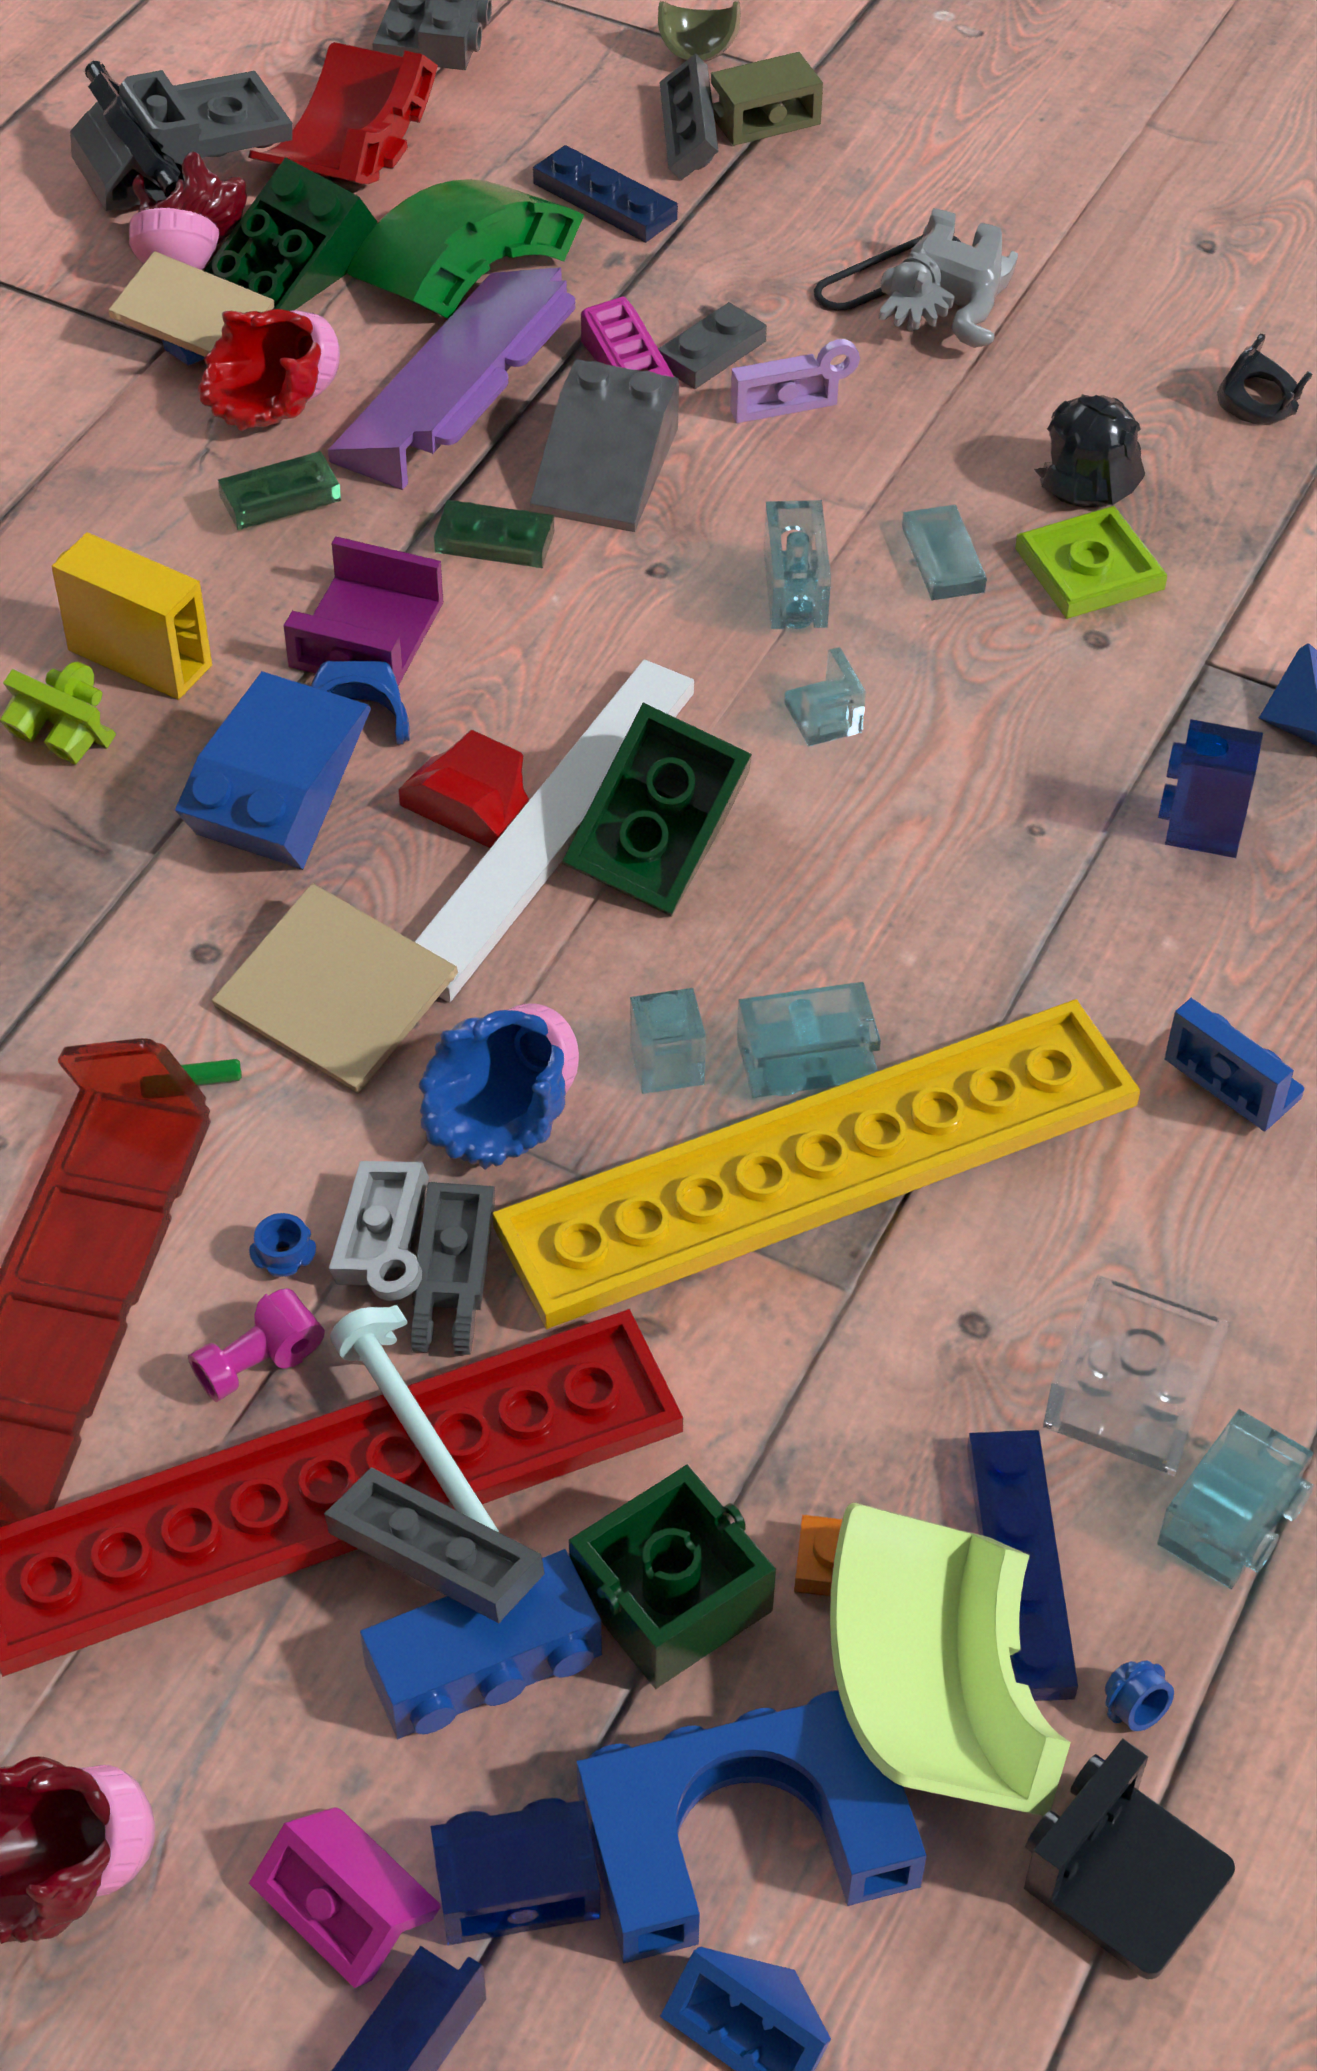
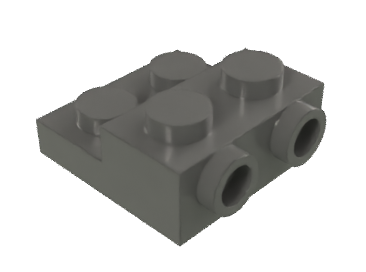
[373,0,492,70]

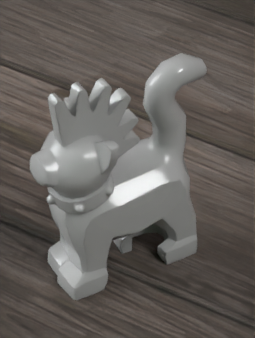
[879,208,1018,348]

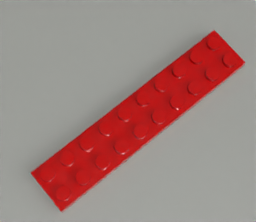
[0,1309,683,1677]

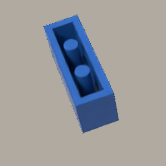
[360,1549,602,1740]

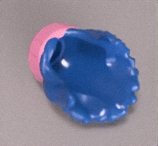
[419,1003,579,1170]

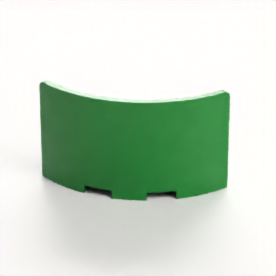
[348,179,584,319]

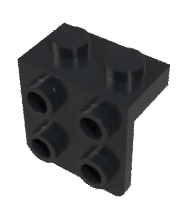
[1024,1738,1235,1979]

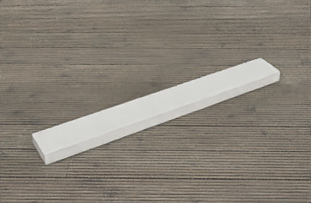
[415,659,694,1002]

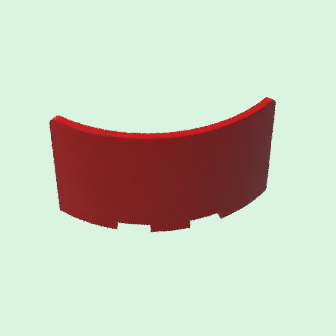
[248,42,438,184]

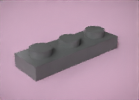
[659,53,718,180]
[324,1467,545,1623]

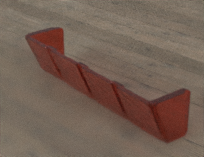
[0,1038,211,1527]

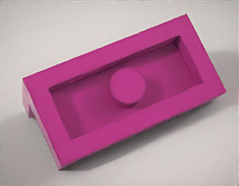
[249,1807,441,1988]

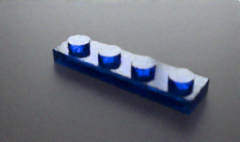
[967,1430,1078,1701]

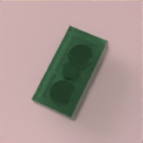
[218,451,341,530]
[434,500,555,568]

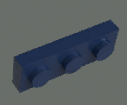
[533,145,678,243]

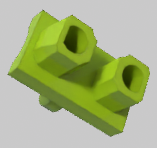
[0,662,116,765]

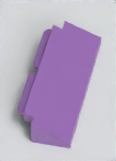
[328,267,575,490]

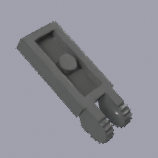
[411,1182,495,1355]

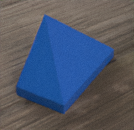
[1259,643,1317,746]
[660,1947,831,2071]

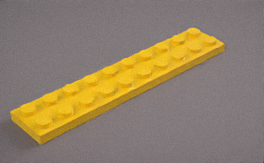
[492,999,1140,1330]

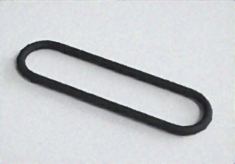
[814,235,961,310]

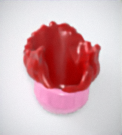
[198,309,340,432]

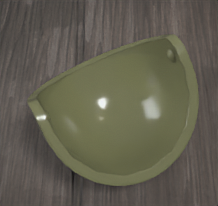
[658,1,741,62]

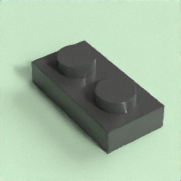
[658,302,767,389]

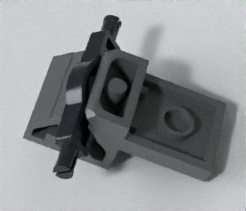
[70,61,293,211]

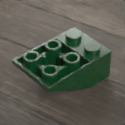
[204,157,378,311]

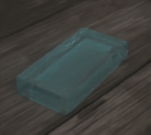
[902,505,987,601]

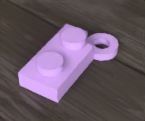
[730,339,860,423]

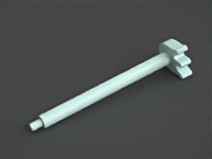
[330,1305,499,1532]

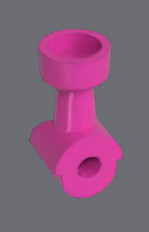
[188,1288,325,1402]

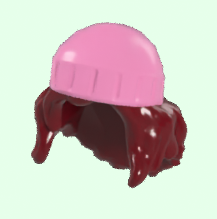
[129,151,247,270]
[0,1756,155,1944]

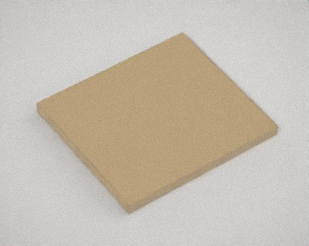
[212,883,458,1094]

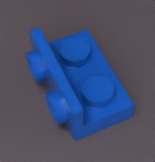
[1164,997,1304,1132]

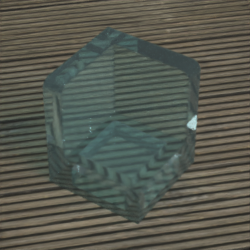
[784,647,866,747]

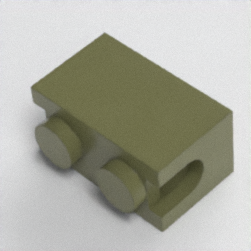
[711,52,823,146]

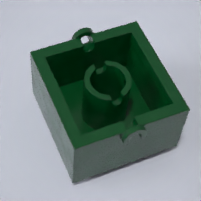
[569,1464,776,1690]

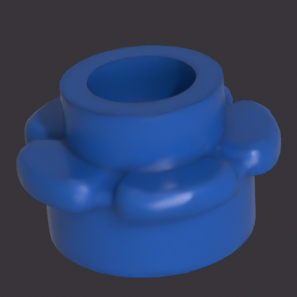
[249,1213,316,1277]
[1105,1660,1174,1731]

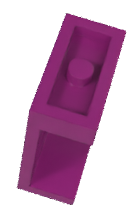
[283,536,444,686]

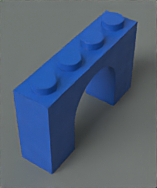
[577,1690,927,1964]

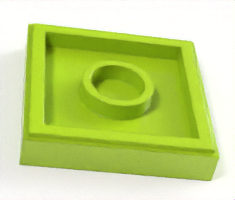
[1015,506,1168,619]

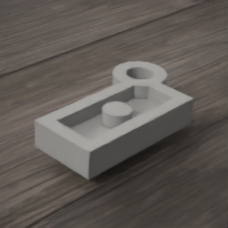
[329,1161,429,1301]

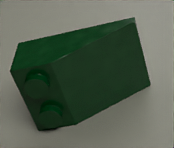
[562,702,752,916]

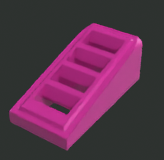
[581,296,674,377]

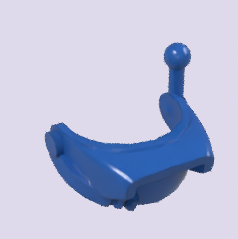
[311,661,410,745]

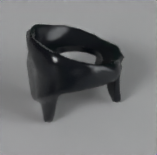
[1217,333,1312,424]

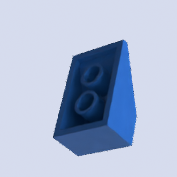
[175,671,371,870]

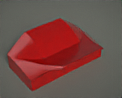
[398,730,529,848]

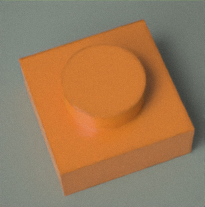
[794,1515,843,1596]

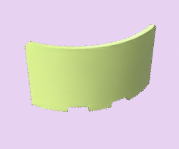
[830,1503,1071,1816]

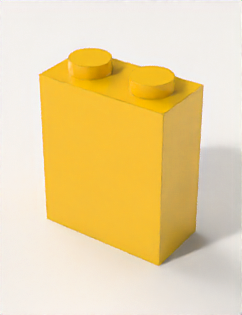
[51,532,212,700]

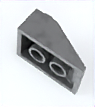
[530,359,679,532]

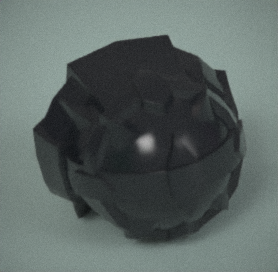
[1034,394,1145,508]

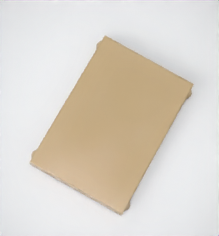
[109,251,274,357]

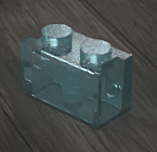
[764,500,831,629]
[737,982,881,1098]
[1157,1409,1314,1590]

